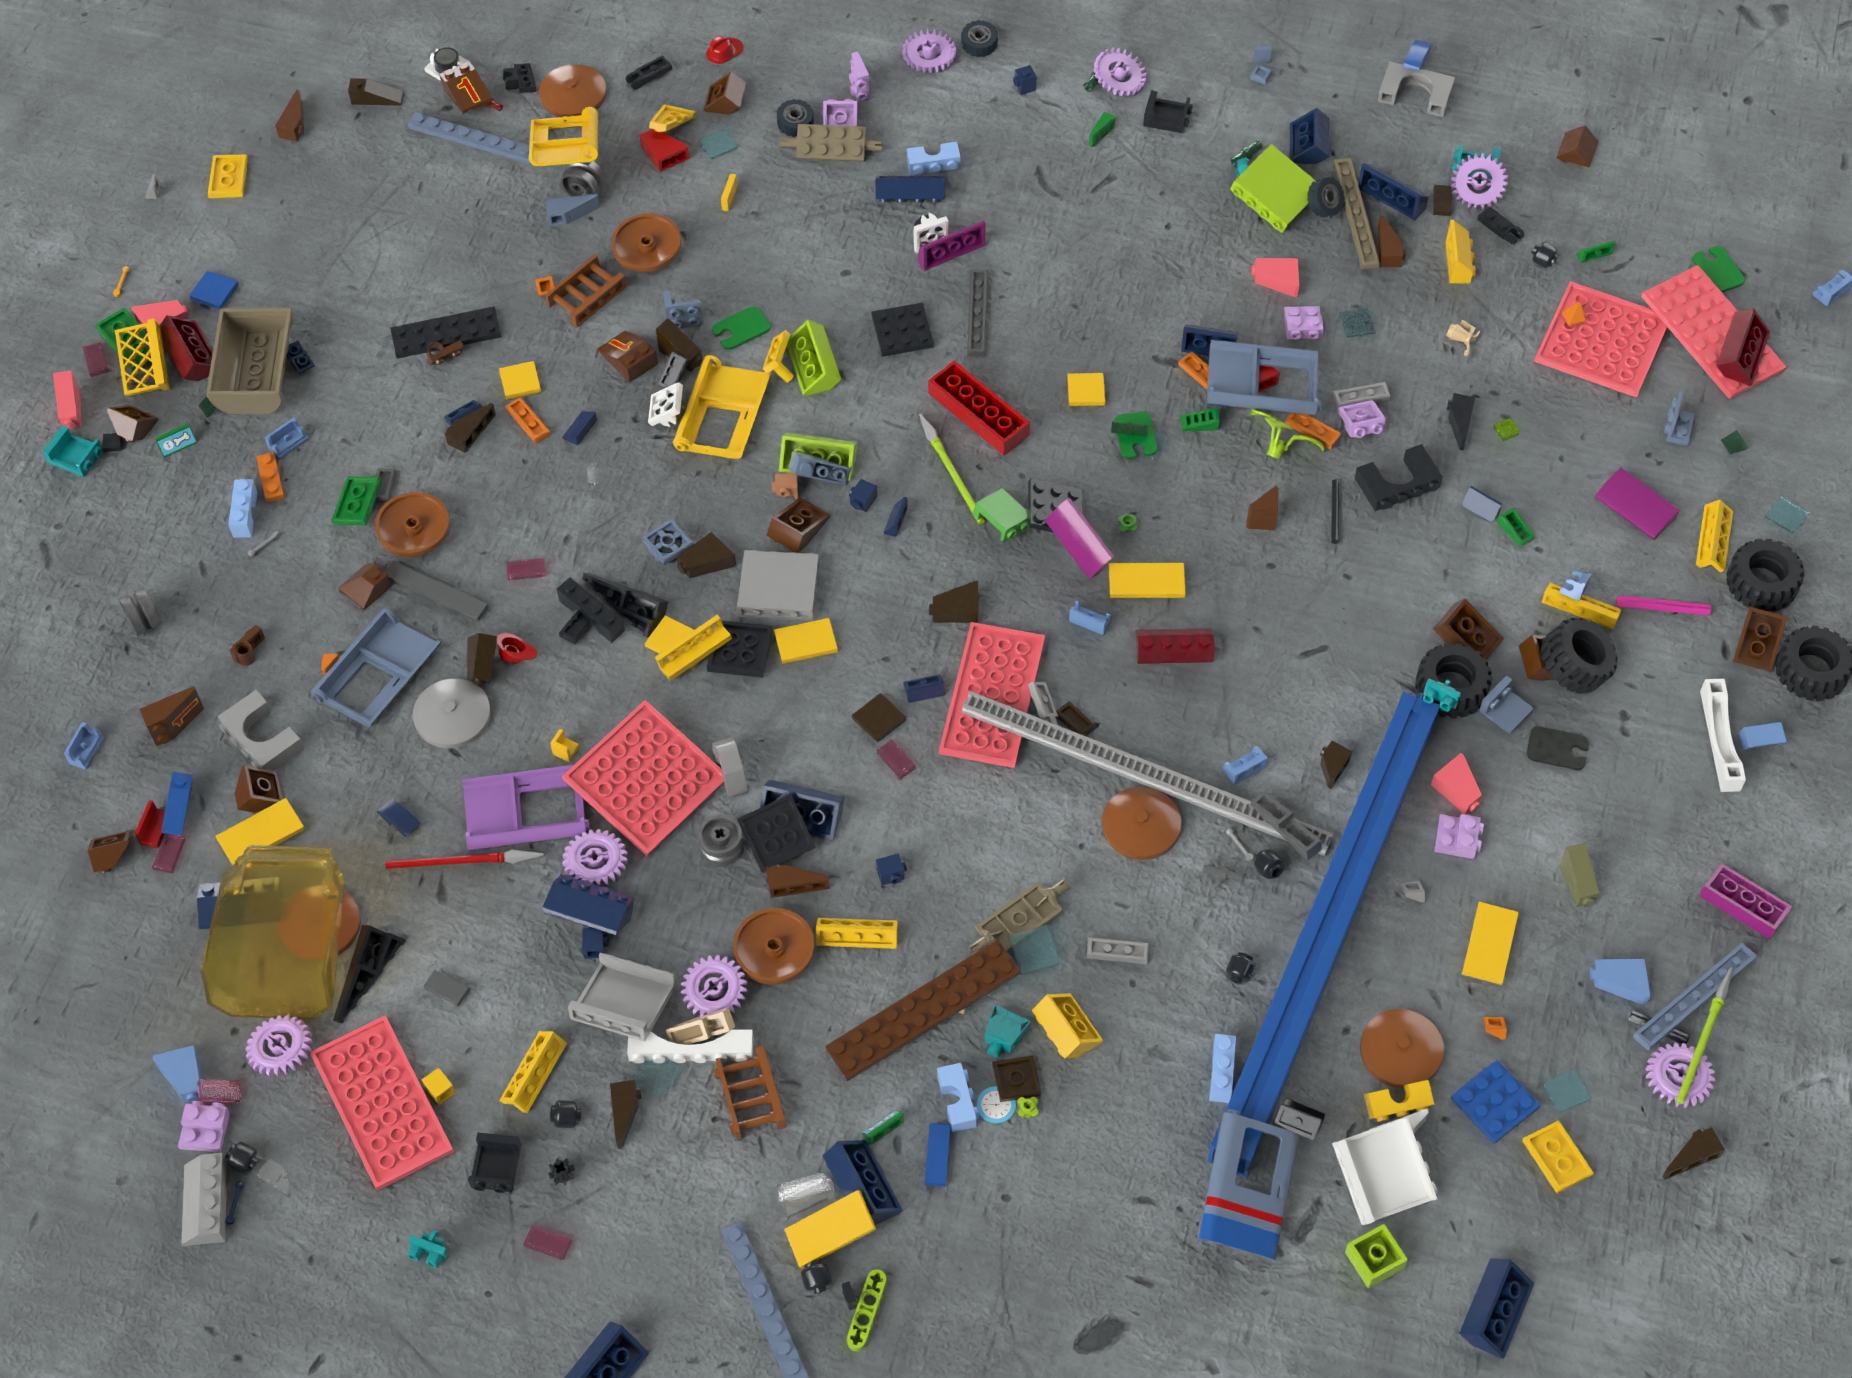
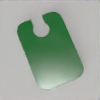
[1692,246,1745,292]
[712,306,770,350]
[1115,412,1157,459]

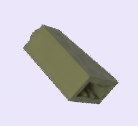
[1559,843,1599,907]

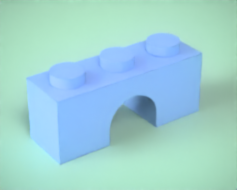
[907,142,961,175]
[228,479,258,538]
[1209,1034,1236,1103]
[937,1063,979,1133]

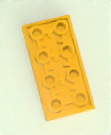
[1109,563,1185,598]
[215,798,305,868]
[1462,902,1519,985]
[784,1190,876,1269]

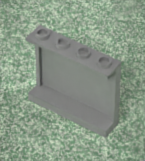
[737,550,819,621]
[568,953,676,1041]

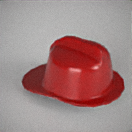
[706,36,743,64]
[496,633,537,664]

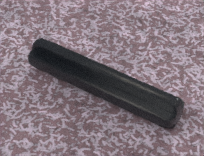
[1629,1010,1690,1044]

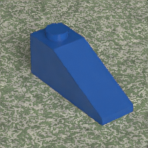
[162,772,193,836]

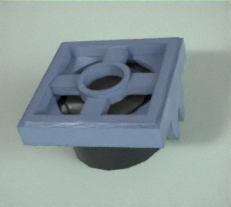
[642,519,694,565]

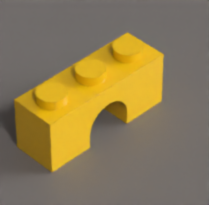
[1364,1080,1435,1122]

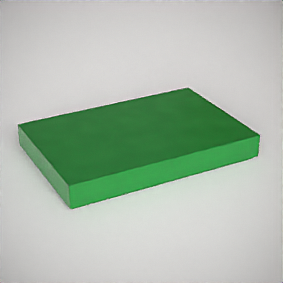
[331,476,382,526]

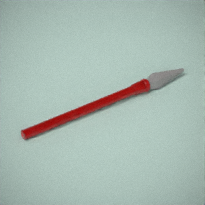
[385,849,544,869]

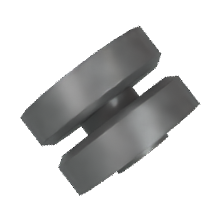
[560,161,603,196]
[119,587,162,636]
[699,815,743,866]

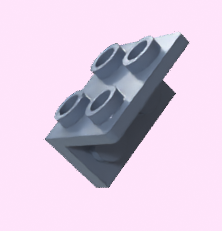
[662,290,703,328]
[1664,392,1694,446]
[1479,676,1533,734]

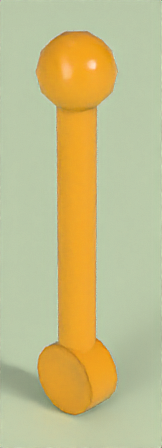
[113,266,130,297]

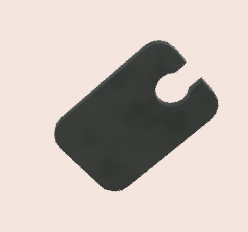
[1527,726,1589,770]

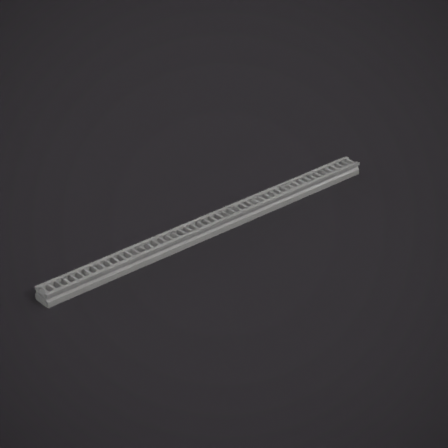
[961,691,1333,856]

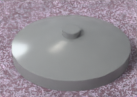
[413,679,491,748]

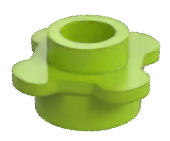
[1017,1097,1038,1118]

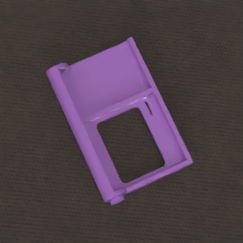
[462,765,590,851]

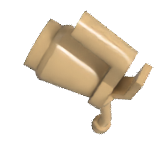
[1446,320,1480,356]

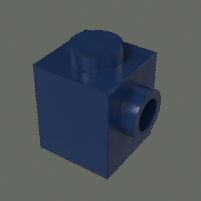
[1013,65,1037,95]
[849,479,877,512]
[876,853,907,885]
[582,927,608,959]

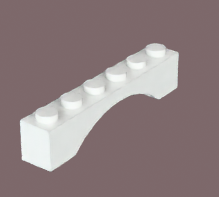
[1700,679,1746,792]
[627,1030,754,1063]

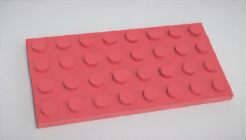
[1641,265,1787,399]
[939,622,1045,768]
[310,1015,454,1191]

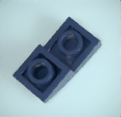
[286,340,315,374]
[377,799,421,838]

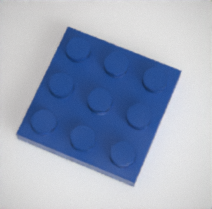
[1450,1060,1540,1144]

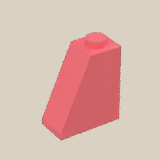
[1251,258,1299,297]
[132,300,189,332]
[53,371,82,429]
[1431,753,1482,815]

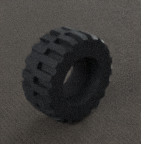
[1726,539,1805,612]
[1541,618,1618,694]
[1775,626,1852,701]
[1415,643,1492,718]

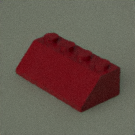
[1716,308,1770,386]
[160,315,213,381]
[1135,628,1215,664]

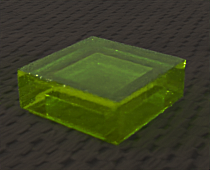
[1494,418,1520,441]

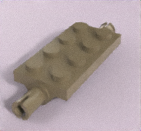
[780,124,882,162]
[968,878,1070,954]

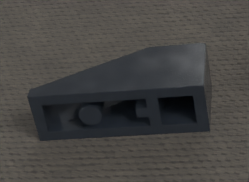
[1446,393,1475,450]

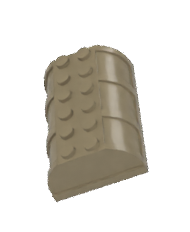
[206,308,293,415]

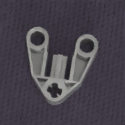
[712,737,748,798]

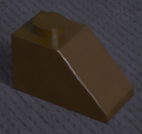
[1320,740,1352,789]

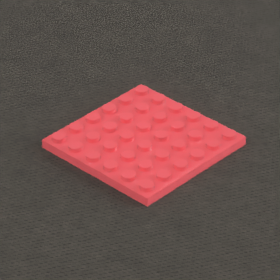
[1534,281,1667,398]
[562,700,724,856]

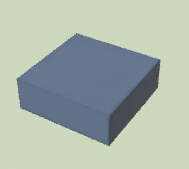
[1253,46,1272,62]
[1250,64,1272,85]

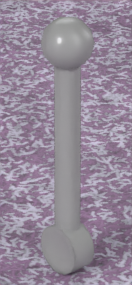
[248,531,281,557]
[1226,828,1253,862]

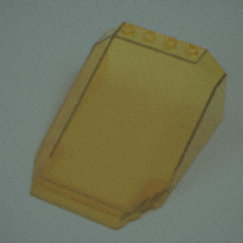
[200,845,345,1019]

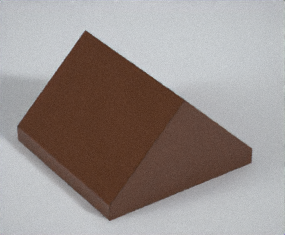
[1556,125,1598,167]
[1246,486,1279,530]

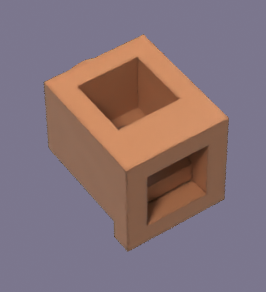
[772,473,798,499]

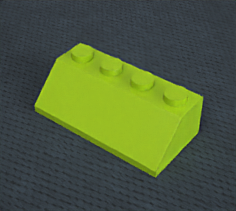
[787,320,842,396]
[779,432,858,481]

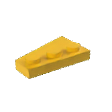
[649,104,696,132]

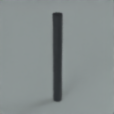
[1331,479,1339,544]

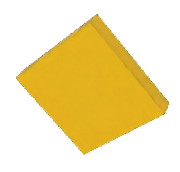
[499,361,541,400]
[1067,373,1105,406]

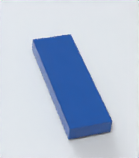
[925,1123,951,1187]

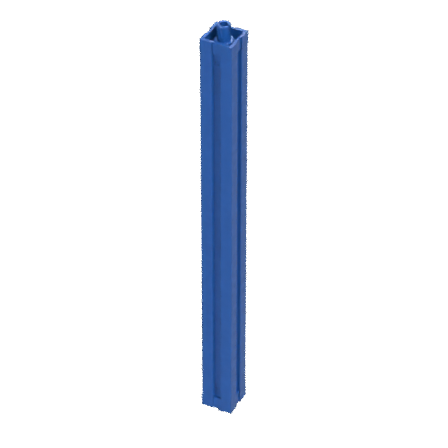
[1208,692,1440,1177]

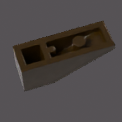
[348,78,403,106]
[445,403,496,453]
[610,1080,642,1149]
[1662,1127,1725,1180]

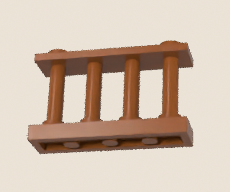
[545,254,627,328]
[713,1046,786,1141]

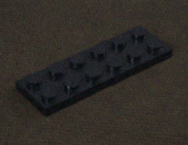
[390,306,501,359]

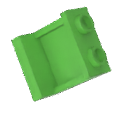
[973,488,1029,542]

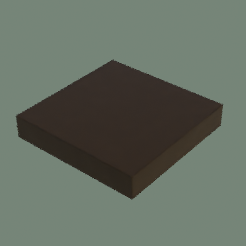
[852,693,906,743]
[992,1055,1041,1102]

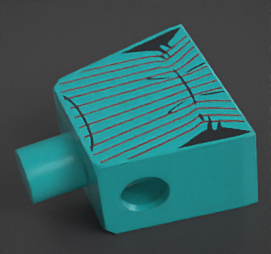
[985,1005,1030,1058]

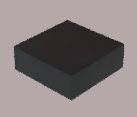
[102,433,123,452]
[841,1281,857,1310]

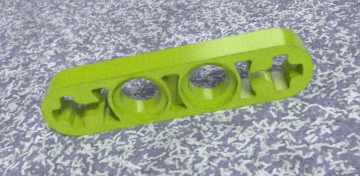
[847,1269,887,1352]

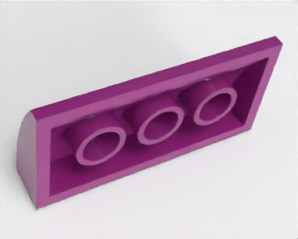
[918,221,986,271]
[1595,467,1679,540]
[1045,498,1114,579]
[1699,863,1792,940]

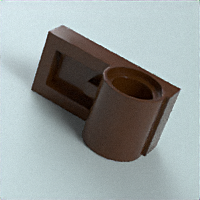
[426,340,464,365]
[229,625,265,666]

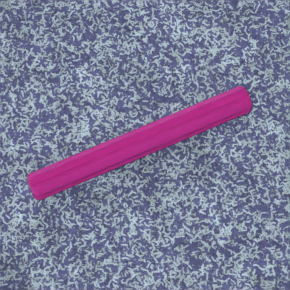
[1616,595,1711,615]

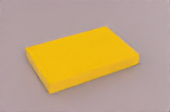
[208,155,248,198]
[645,616,700,670]
[774,618,838,664]
[1522,1120,1594,1194]

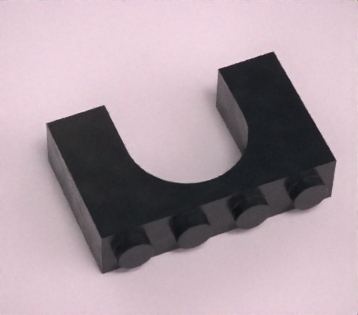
[1355,444,1443,511]

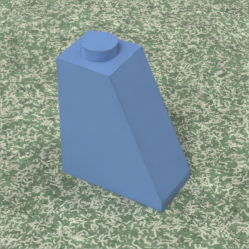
[1589,959,1650,1005]
[153,1045,206,1103]

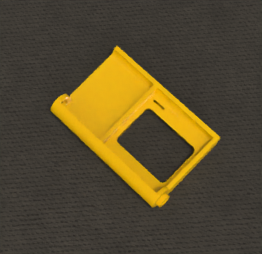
[529,107,598,167]
[673,355,772,459]

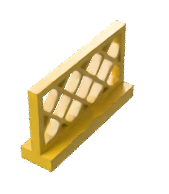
[115,318,170,397]

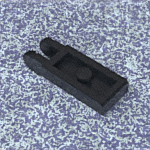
[625,55,673,90]
[1477,206,1525,245]

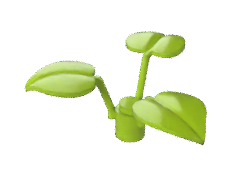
[1250,409,1325,459]

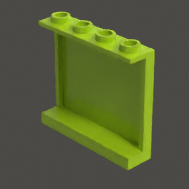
[1230,144,1315,233]

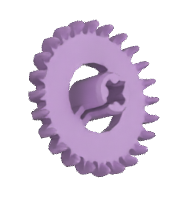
[902,29,957,73]
[1094,48,1147,96]
[1451,153,1508,210]
[562,829,628,887]
[681,955,748,1016]
[245,1015,313,1078]
[1645,1042,1716,1108]

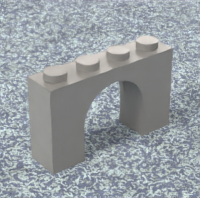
[1378,62,1455,117]
[218,690,304,770]

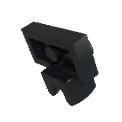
[503,63,536,93]

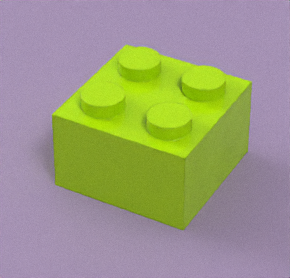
[1345,1224,1408,1289]

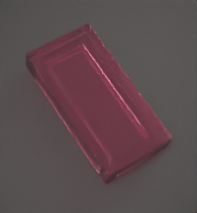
[83,342,108,377]
[507,558,545,581]
[877,740,916,779]
[152,833,186,873]
[197,1079,242,1102]
[523,1225,572,1260]

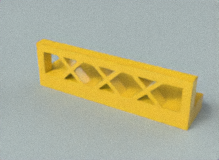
[1696,500,1733,572]
[1542,583,1622,629]
[655,615,732,681]
[816,918,898,948]
[499,1031,567,1113]

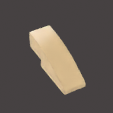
[666,1007,735,1045]

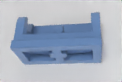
[1813,270,1852,306]
[265,417,309,460]
[1559,570,1592,601]
[1069,600,1111,635]
[64,722,104,770]
[1738,722,1787,750]
[1222,746,1268,785]

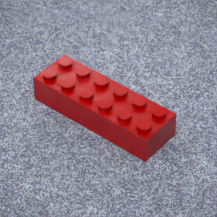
[928,361,1030,456]

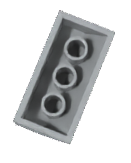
[181,1153,227,1246]

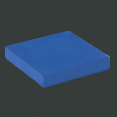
[189,271,239,309]

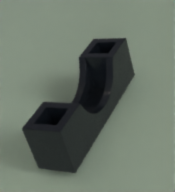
[556,577,625,643]

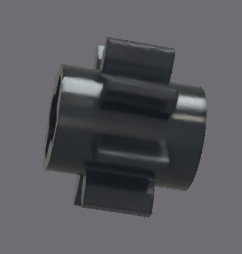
[548,1158,575,1185]

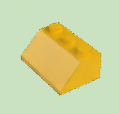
[1445,220,1476,283]
[1032,993,1104,1059]

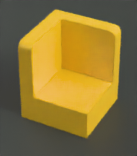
[550,729,580,763]
[422,1068,456,1106]

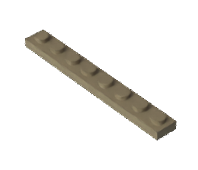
[1333,158,1380,269]

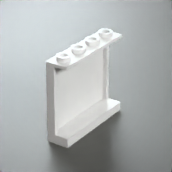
[1332,1117,1437,1225]

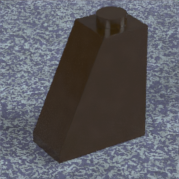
[656,318,703,372]
[677,532,736,578]
[929,581,978,623]
[467,633,497,685]

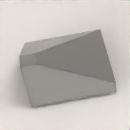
[146,174,160,199]
[1400,881,1425,903]

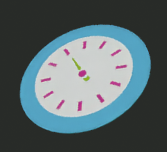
[976,1086,1016,1123]

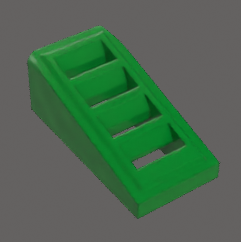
[1089,112,1116,147]
[1181,408,1219,432]
[1496,507,1535,547]

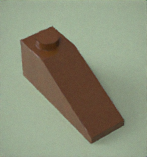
[275,90,304,142]
[1377,215,1406,268]
[766,865,830,898]

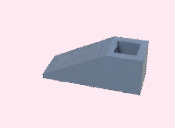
[546,194,599,226]
[789,451,850,485]

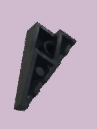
[582,573,669,637]
[333,925,406,1023]

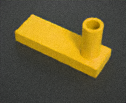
[762,330,794,383]

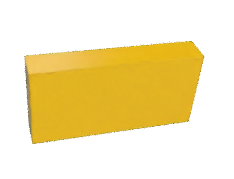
[721,174,738,211]

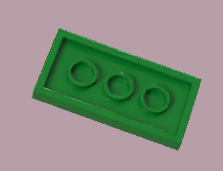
[94,307,151,371]

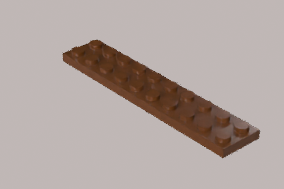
[825,940,1021,1081]

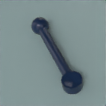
[226,1181,244,1224]

